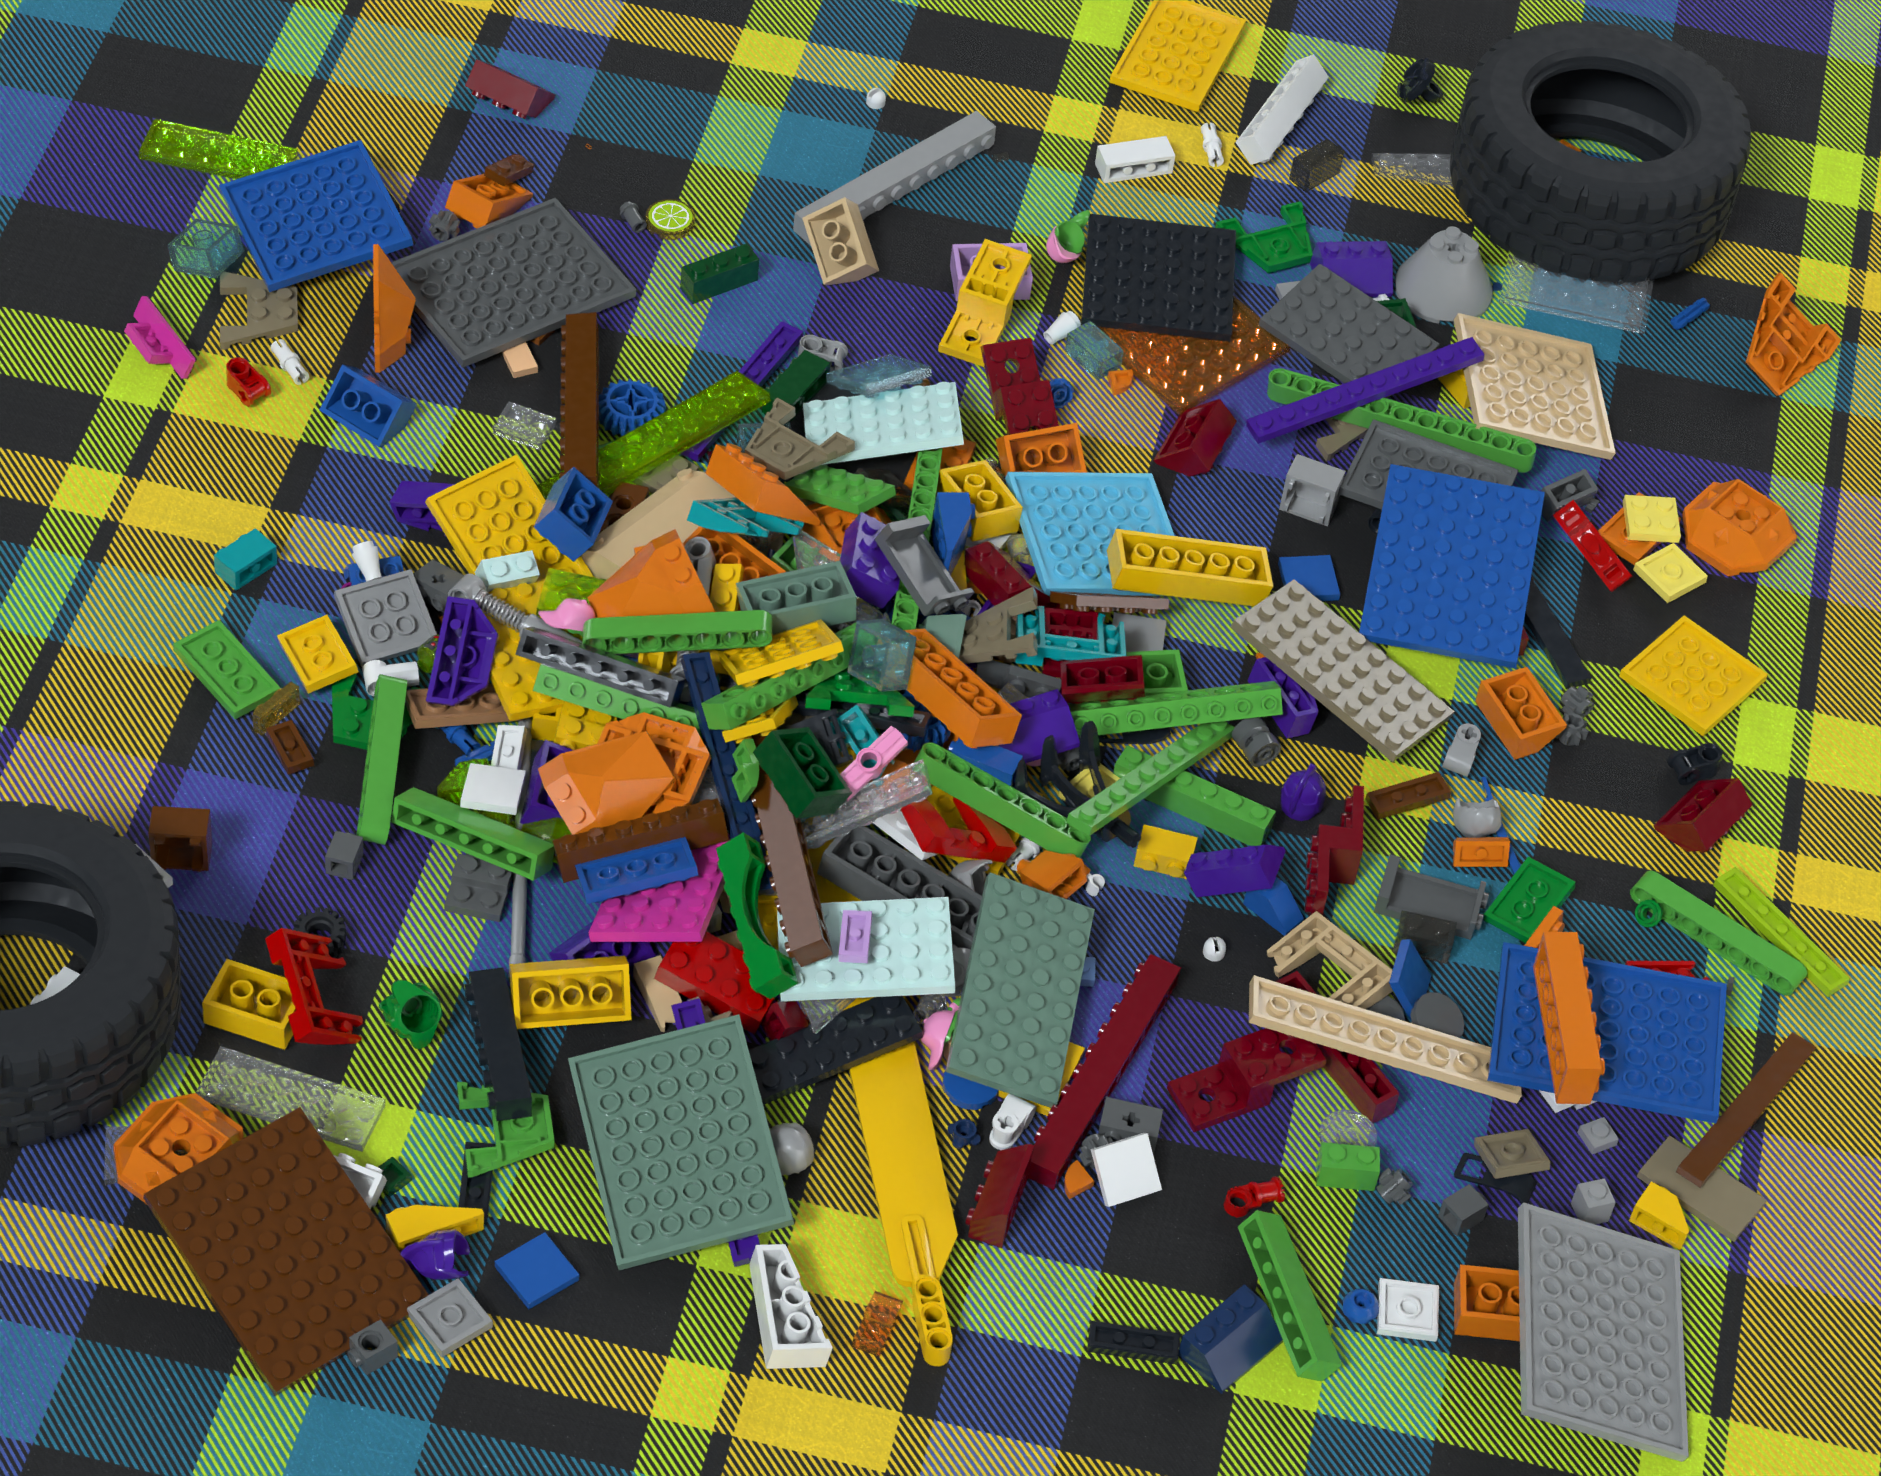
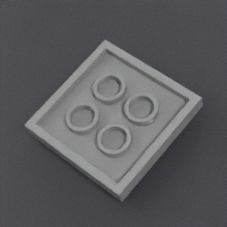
[334,569,438,667]

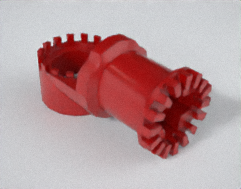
[1224,1177,1285,1217]

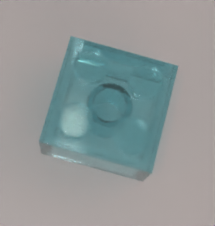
[167,219,244,278]
[847,619,917,692]

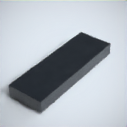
[458,1142,495,1225]
[1087,1321,1180,1365]

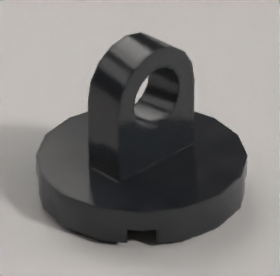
[1397,58,1443,104]

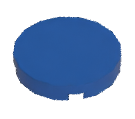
[942,1072,999,1110]

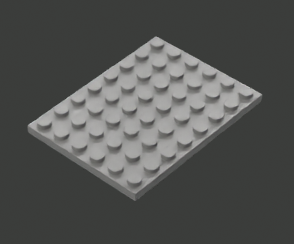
[1518,1203,1689,1462]

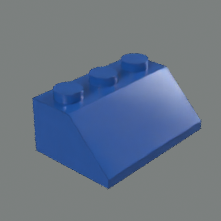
[319,364,417,448]

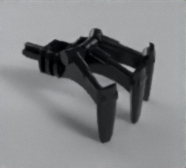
[1014,721,1141,848]

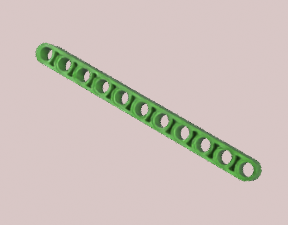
[1267,368,1536,473]
[890,448,943,631]

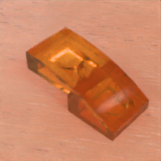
[851,1291,903,1357]

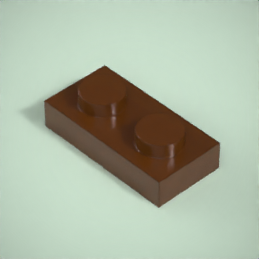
[484,154,534,186]
[266,720,314,775]

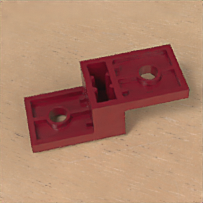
[980,338,1059,435]
[1042,602,1098,678]
[1304,785,1364,916]
[1167,1028,1326,1132]

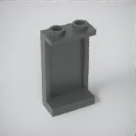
[875,515,974,616]
[1374,854,1489,940]

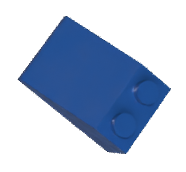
[931,492,975,575]

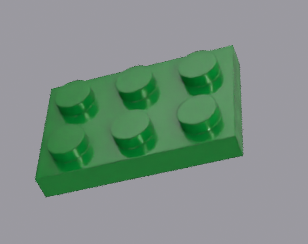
[1483,857,1576,943]

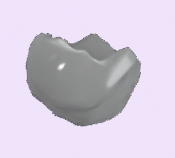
[1453,798,1502,838]
[770,1122,814,1175]

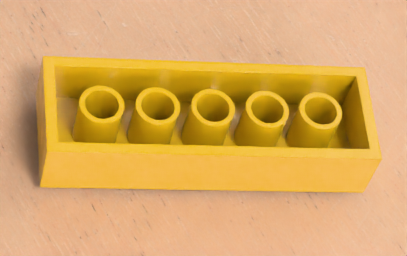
[1107,529,1273,606]

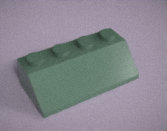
[736,561,856,635]

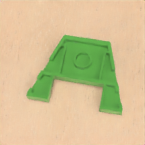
[457,1082,554,1178]

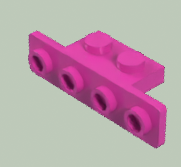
[124,296,195,379]

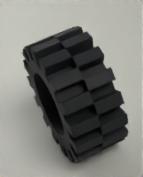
[293,907,346,958]

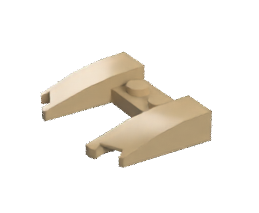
[1267,911,1393,1009]
[633,931,744,1032]

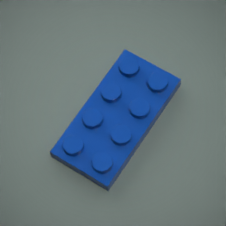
[575,837,698,904]

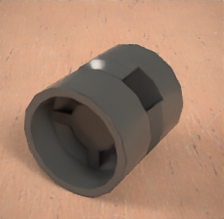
[1232,717,1281,767]

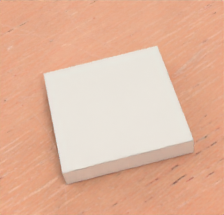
[460,763,526,815]
[1091,1133,1162,1207]
[1377,1278,1439,1342]

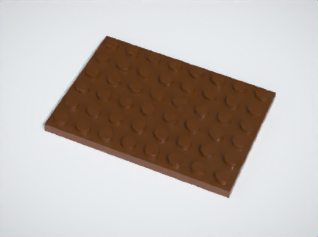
[143,1107,428,1396]

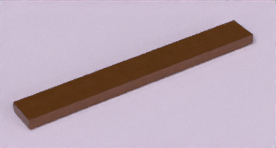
[1676,1032,1816,1188]

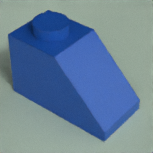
[1243,877,1304,936]

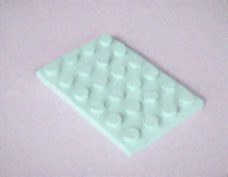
[803,382,964,465]
[777,897,955,1002]

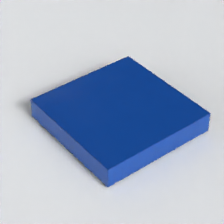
[1278,555,1340,601]
[1389,939,1431,1020]
[495,1232,579,1309]

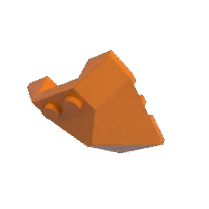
[373,244,416,373]
[1746,272,1841,396]
[587,529,715,618]
[538,731,675,835]

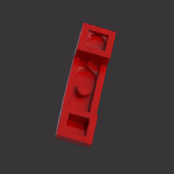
[1553,500,1632,592]

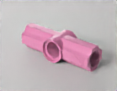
[840,726,908,802]

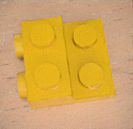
[553,701,617,750]

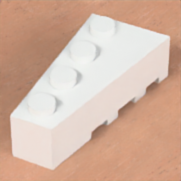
[749,1244,833,1369]

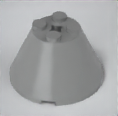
[1395,226,1493,325]

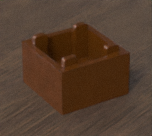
[148,806,212,872]

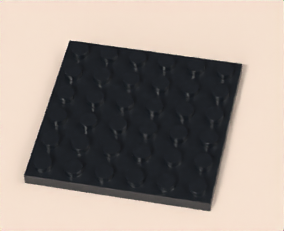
[1081,214,1236,342]

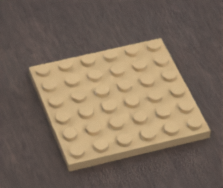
[1454,313,1616,460]

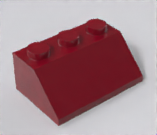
[465,59,556,119]
[1154,399,1237,477]
[964,541,1050,606]
[1060,655,1145,704]
[1653,778,1752,853]
[965,1144,1034,1248]

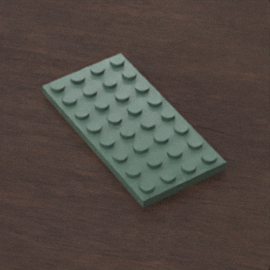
[945,872,1095,1108]

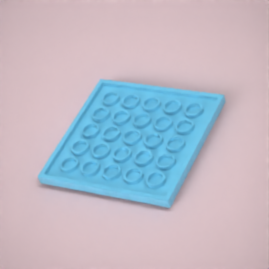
[1005,472,1175,596]

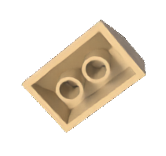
[802,197,879,285]

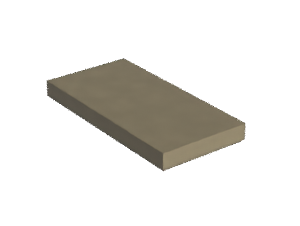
[1637,1135,1767,1242]

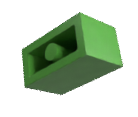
[1316,1142,1380,1191]

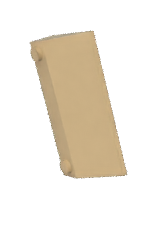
[581,469,736,579]

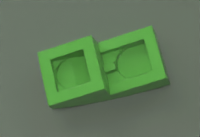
[732,739,759,803]

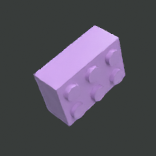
[950,243,1033,301]

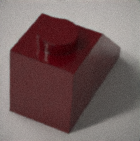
[761,1001,810,1041]

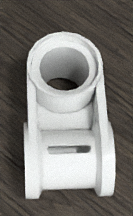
[989,1094,1036,1150]

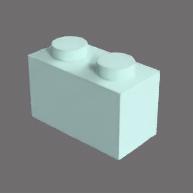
[474,550,540,592]

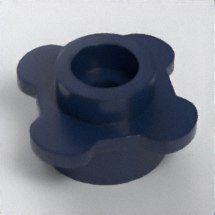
[947,1119,981,1149]

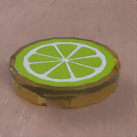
[646,199,695,240]

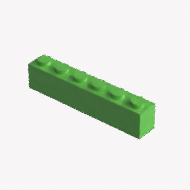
[1113,745,1276,846]
[391,787,555,881]
[1238,1210,1342,1382]

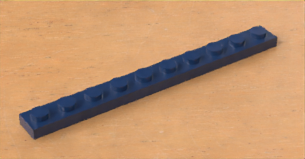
[681,652,775,896]

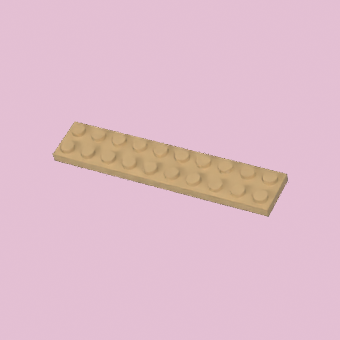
[1249,975,1522,1104]

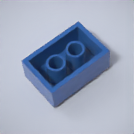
[534,467,613,562]

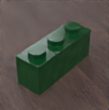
[680,243,759,304]
[761,350,830,425]

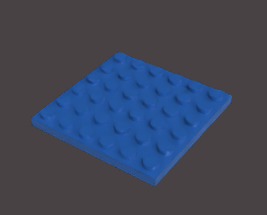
[219,140,413,292]

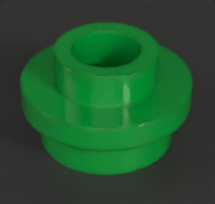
[1635,900,1663,927]

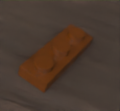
[1365,772,1451,820]

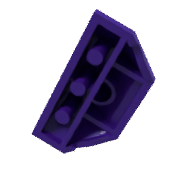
[426,596,498,706]

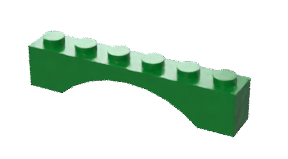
[716,832,798,999]

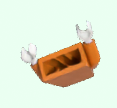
[1017,851,1105,899]

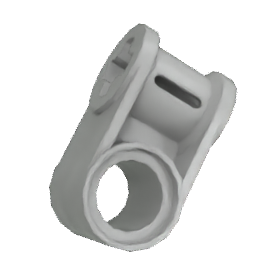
[797,335,848,375]
[1442,723,1481,777]

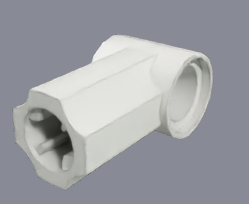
[362,660,419,696]

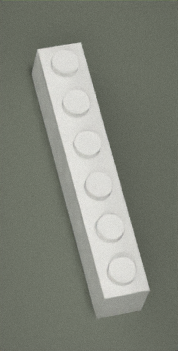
[1236,54,1329,165]

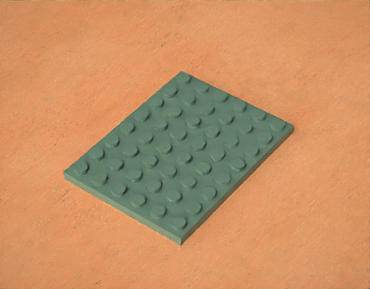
[568,1014,794,1270]

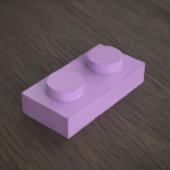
[838,910,872,963]

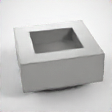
[1577,1117,1619,1154]

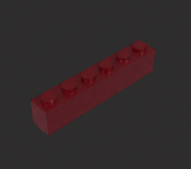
[1275,971,1399,1125]

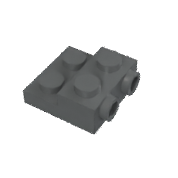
[444,853,513,922]

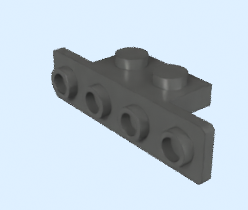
[975,660,1071,704]

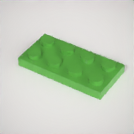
[784,464,896,515]
[173,620,281,719]

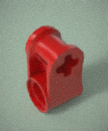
[226,357,271,407]

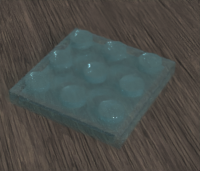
[826,354,932,398]

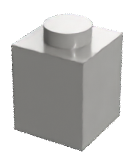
[1571,1178,1616,1224]

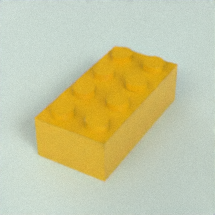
[509,956,631,1029]

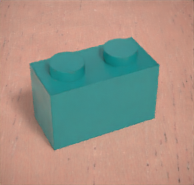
[214,528,277,590]

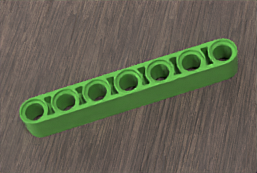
[582,610,773,654]
[356,674,407,845]
[912,742,1091,858]
[1630,871,1807,996]

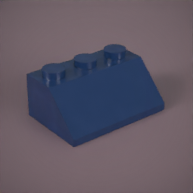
[1178,1284,1283,1394]

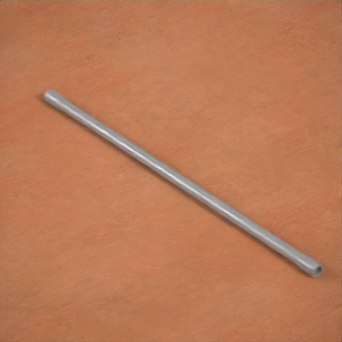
[508,717,532,982]

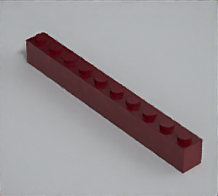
[1029,954,1181,1190]

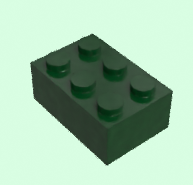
[753,727,852,819]

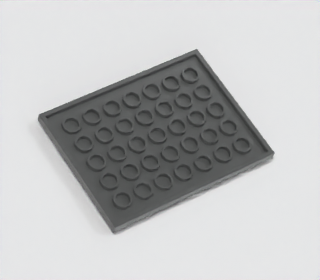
[391,197,636,368]

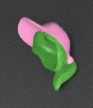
[1046,210,1090,263]
[538,598,597,638]
[921,998,961,1070]

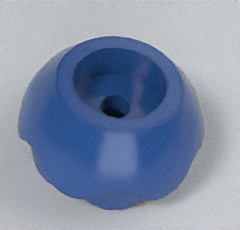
[1050,378,1074,408]
[1343,1289,1379,1324]

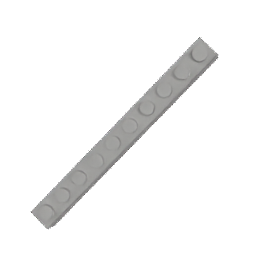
[793,111,996,245]

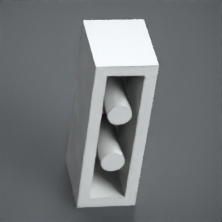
[1095,136,1175,183]

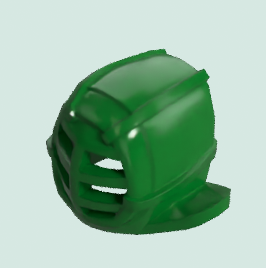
[379,980,442,1049]

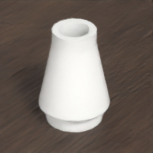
[1043,311,1081,345]
[352,541,382,582]

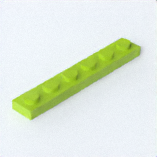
[1713,867,1850,997]

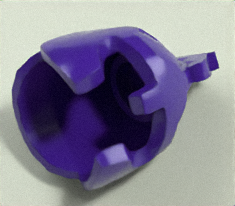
[1281,763,1326,821]
[400,1229,470,1280]

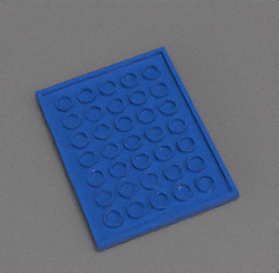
[1359,464,1545,669]
[1487,942,1727,1124]

